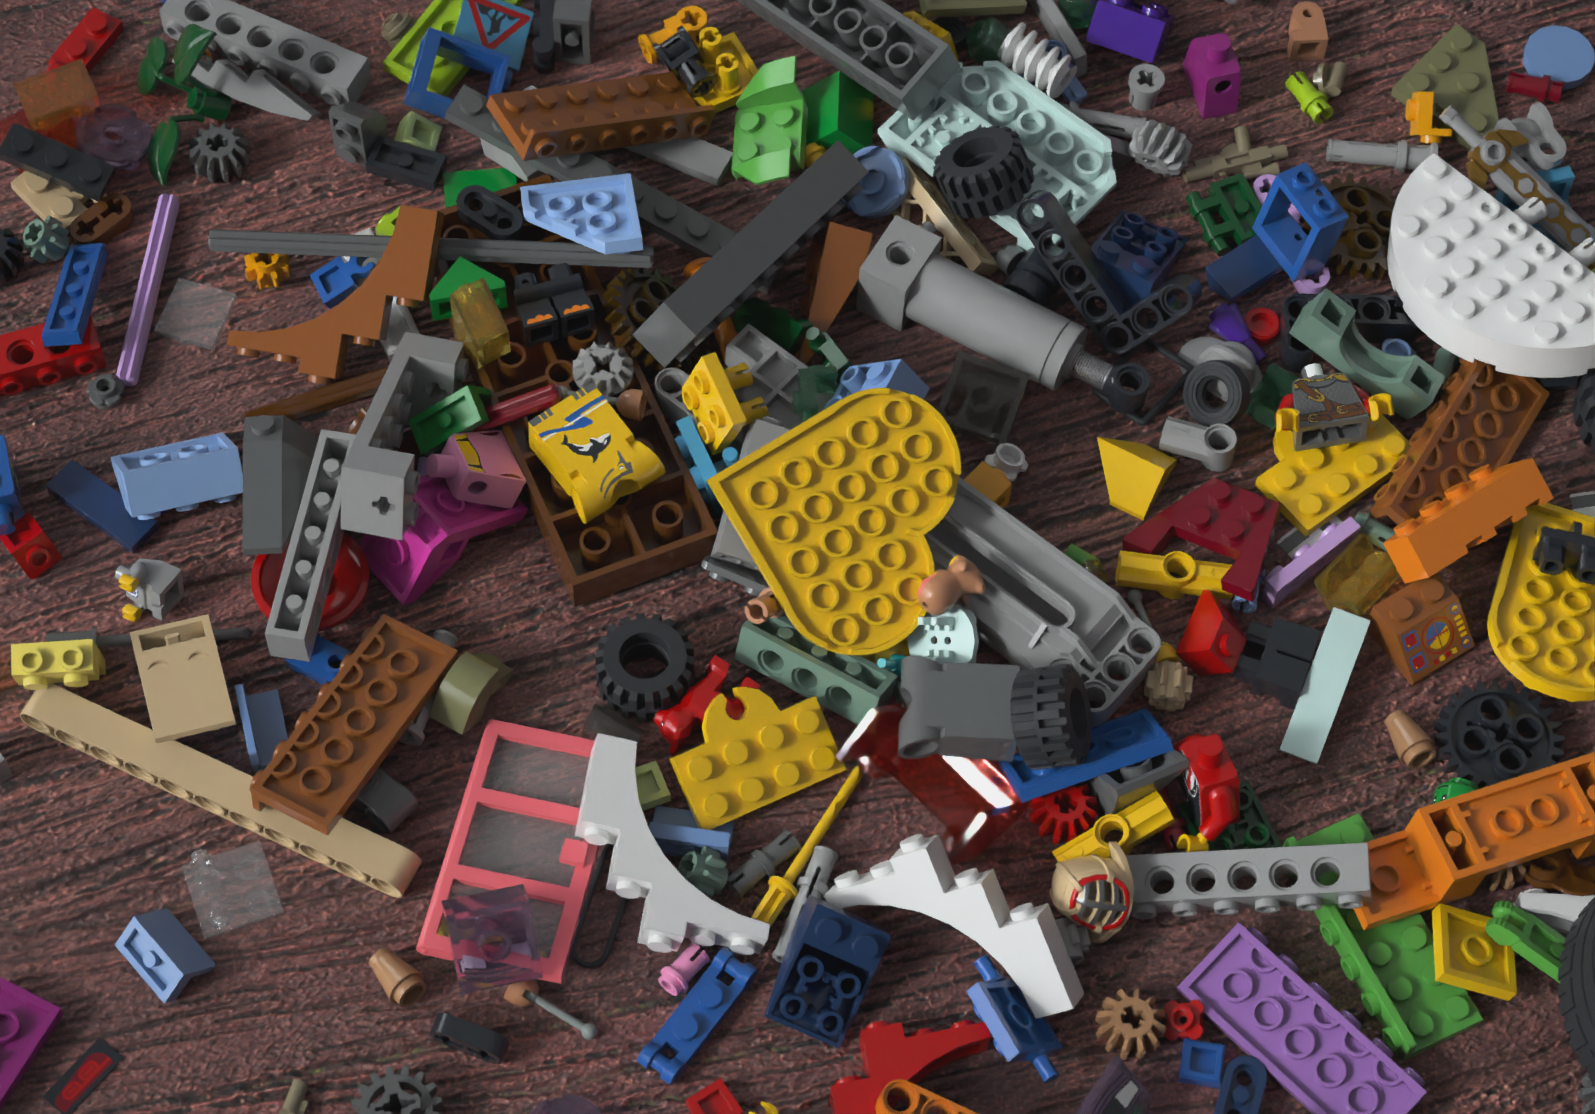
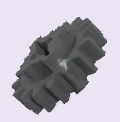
[351,1065,443,1114]

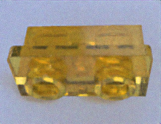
[1314,534,1400,617]

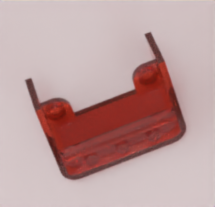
[835,703,1029,865]

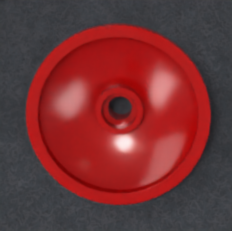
[251,533,370,632]

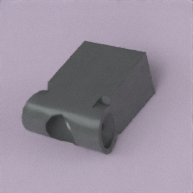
[898,656,1020,762]

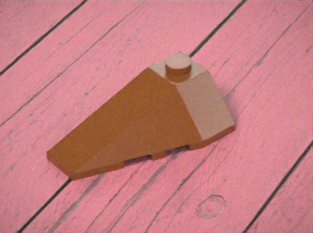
[794,222,874,365]

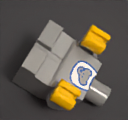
[115,558,184,623]

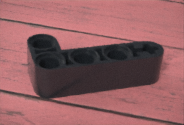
[1278,293,1421,373]

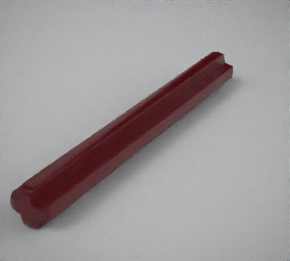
[397,384,564,455]

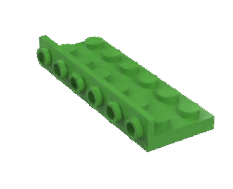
[1283,813,1484,1062]

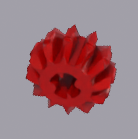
[1030,784,1098,845]

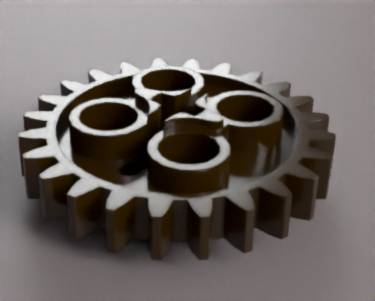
[1299,175,1396,281]
[602,267,712,373]

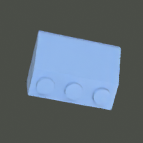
[111,432,243,520]

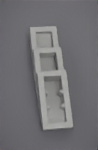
[171,58,320,121]

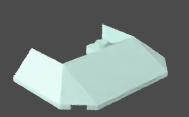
[878,61,1116,252]

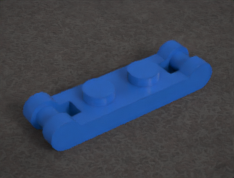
[637,946,758,1086]

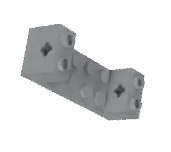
[341,332,469,540]

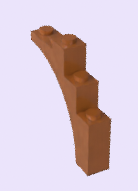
[227,205,444,385]

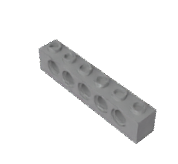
[159,0,371,106]
[265,429,356,662]
[1121,843,1372,919]

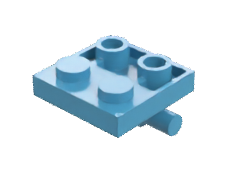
[674,415,739,517]

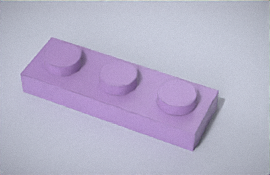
[1261,516,1361,609]

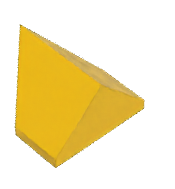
[1097,437,1177,521]

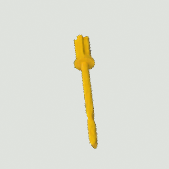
[750,766,864,929]

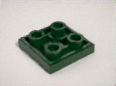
[1175,779,1282,880]

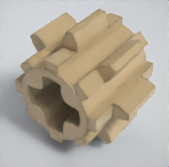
[1144,661,1193,711]

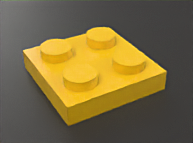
[1432,903,1517,1001]

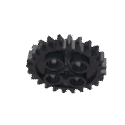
[1433,679,1565,789]

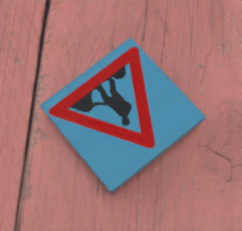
[454,0,534,72]

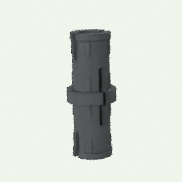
[725,830,801,900]

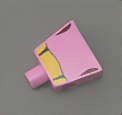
[427,430,526,509]

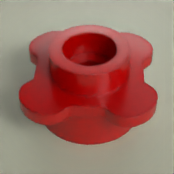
[1164,1000,1205,1041]

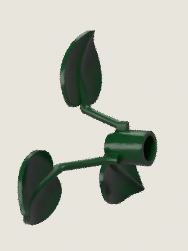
[137,24,232,187]

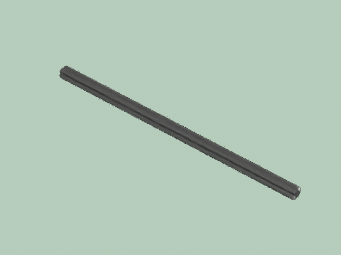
[208,229,654,268]

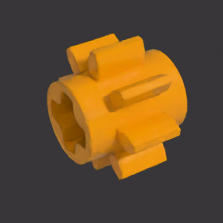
[244,253,290,290]

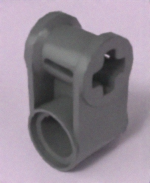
[353,767,419,835]

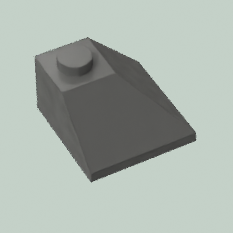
[1086,749,1190,815]

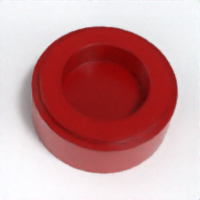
[1244,307,1280,346]

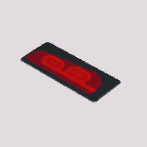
[43,1039,122,1114]

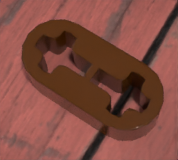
[70,193,134,245]

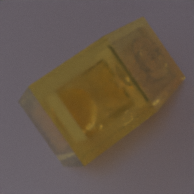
[450,278,511,369]

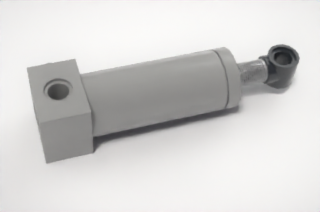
[856,215,1150,414]

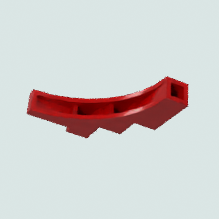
[829,1020,990,1114]

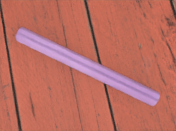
[116,193,180,387]

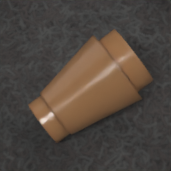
[1384,710,1436,770]
[369,948,426,1008]

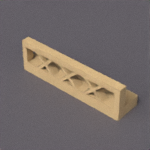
[891,158,999,276]

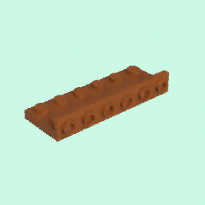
[486,72,717,161]
[1370,358,1550,525]
[249,614,458,836]

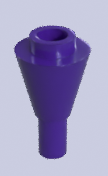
[1208,303,1267,365]

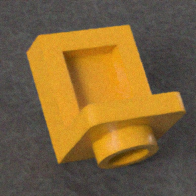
[1405,91,1452,144]

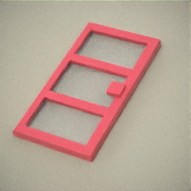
[416,719,600,984]

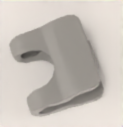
[1494,102,1566,172]

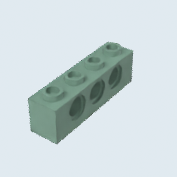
[734,612,898,731]

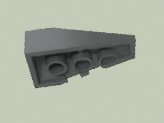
[242,415,319,555]

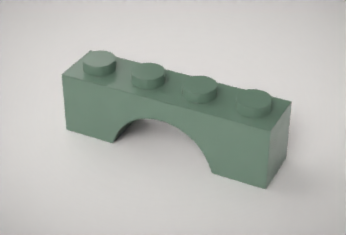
[1289,288,1445,421]

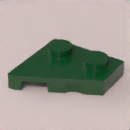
[732,297,813,356]

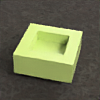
[635,760,671,811]

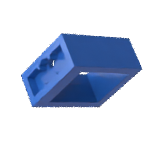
[403,27,513,119]
[1252,162,1349,282]

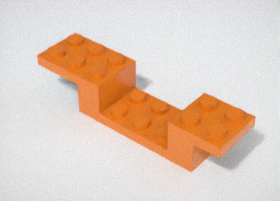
[1336,752,1595,931]

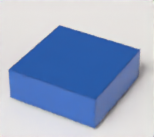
[1178,1038,1226,1089]

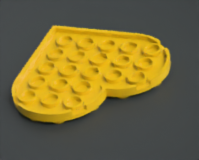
[706,388,961,655]
[1487,503,1595,702]

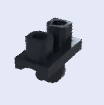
[1532,521,1595,585]

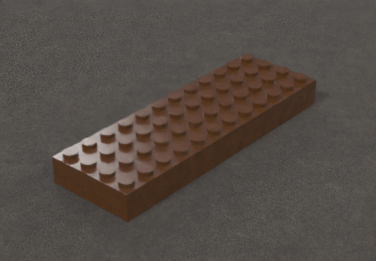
[433,174,718,607]

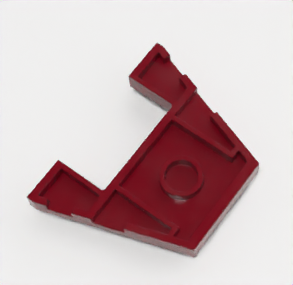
[1122,477,1280,602]

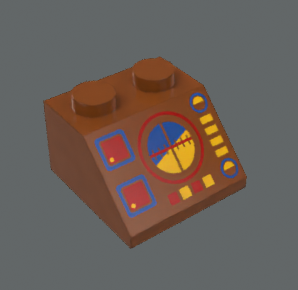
[1367,573,1475,686]

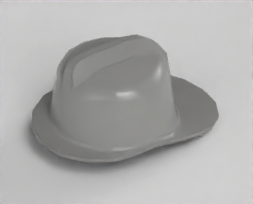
[1178,337,1262,402]

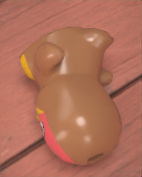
[918,555,985,615]

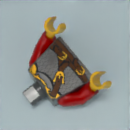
[1274,363,1394,451]

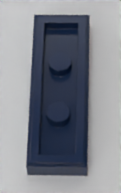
[46,459,160,554]

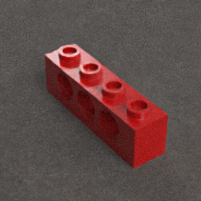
[0,314,107,396]

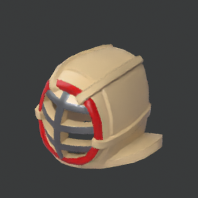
[1050,841,1133,943]

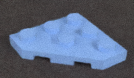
[520,173,643,255]

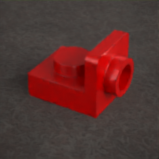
[0,512,62,579]

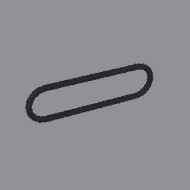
[570,844,628,968]

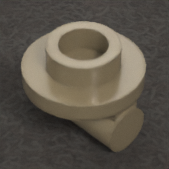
[381,12,417,50]
[1313,62,1348,98]

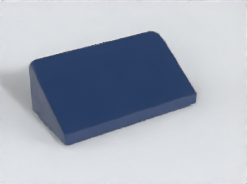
[1205,235,1284,302]

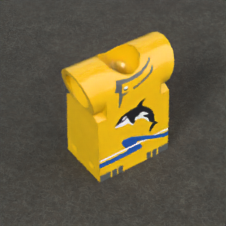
[528,382,666,524]

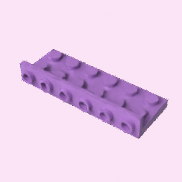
[1177,922,1427,1114]

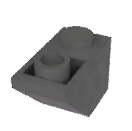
[328,101,388,167]

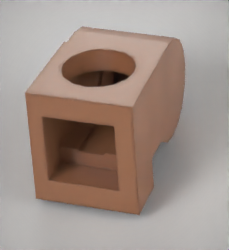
[1287,1,1329,61]

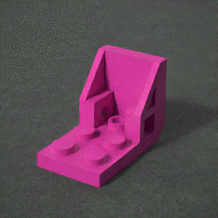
[359,475,528,605]

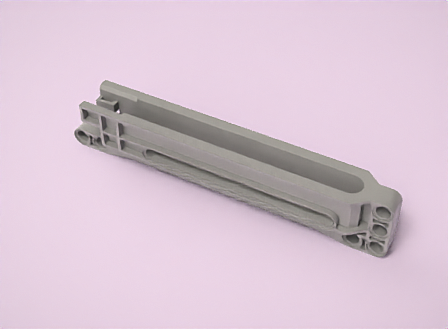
[655,324,1161,728]

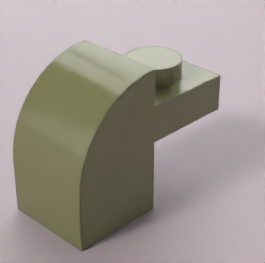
[429,651,513,735]

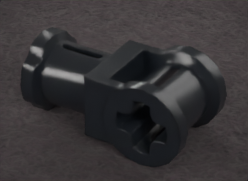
[652,25,717,98]

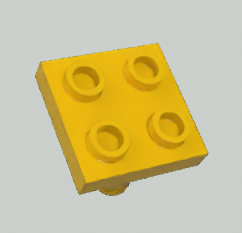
[679,27,759,113]
[682,352,768,455]

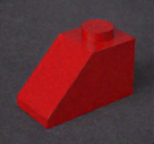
[1175,589,1247,676]

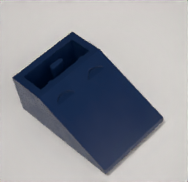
[1078,210,1188,312]
[764,894,891,1049]

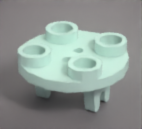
[907,604,979,665]

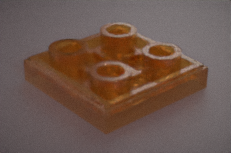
[13,59,102,131]

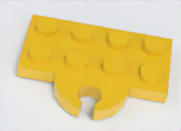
[1255,415,1411,537]
[669,687,846,830]

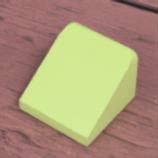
[394,111,442,152]

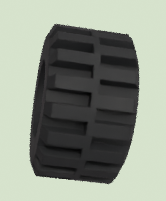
[933,126,1035,219]
[595,613,695,723]
[1010,664,1092,770]

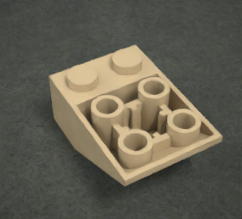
[130,614,236,743]

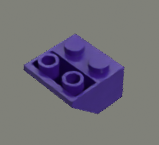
[1085,0,1176,63]

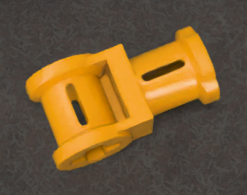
[638,6,708,64]

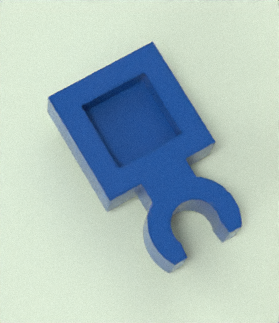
[310,256,376,309]

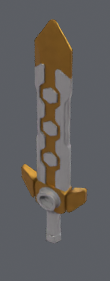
[1439,105,1595,270]

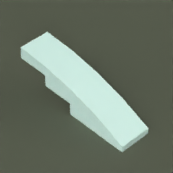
[1279,607,1371,765]

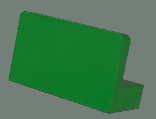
[407,385,493,456]

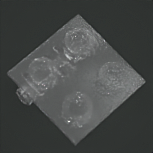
[182,840,284,939]

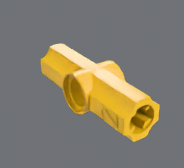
[1115,551,1233,600]
[1052,790,1175,863]

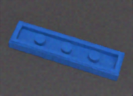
[41,243,108,347]

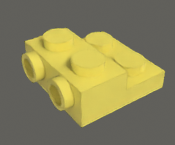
[11,639,106,690]

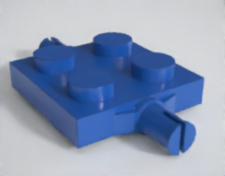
[966,955,1063,1084]

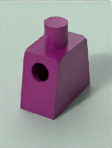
[1182,33,1242,120]

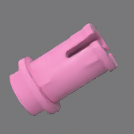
[658,943,710,996]

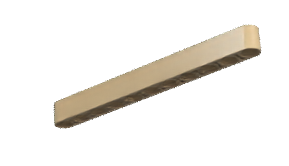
[20,683,422,898]

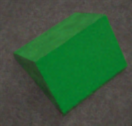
[802,70,874,155]

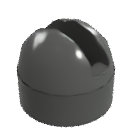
[996,244,1026,276]

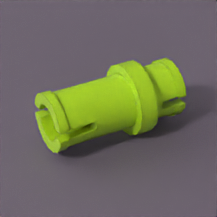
[1285,71,1334,124]

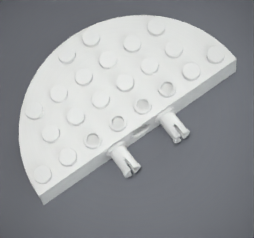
[1387,153,1595,378]

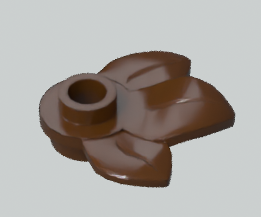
[1525,849,1595,896]

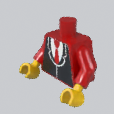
[1173,734,1240,852]

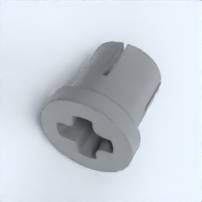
[1128,64,1165,111]

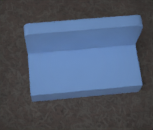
[235,684,288,774]
[649,806,734,864]
[115,908,215,1004]

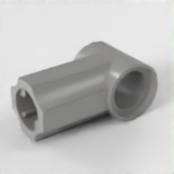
[1159,416,1237,472]

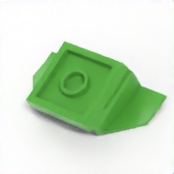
[731,56,808,185]

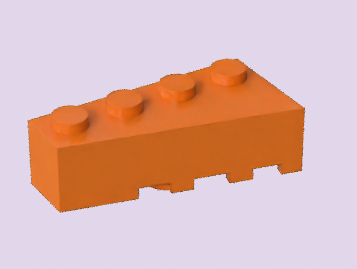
[1383,458,1554,583]

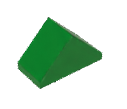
[429,257,508,321]

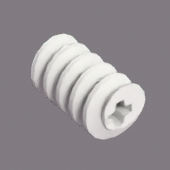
[998,22,1077,98]

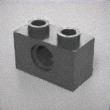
[553,0,596,65]

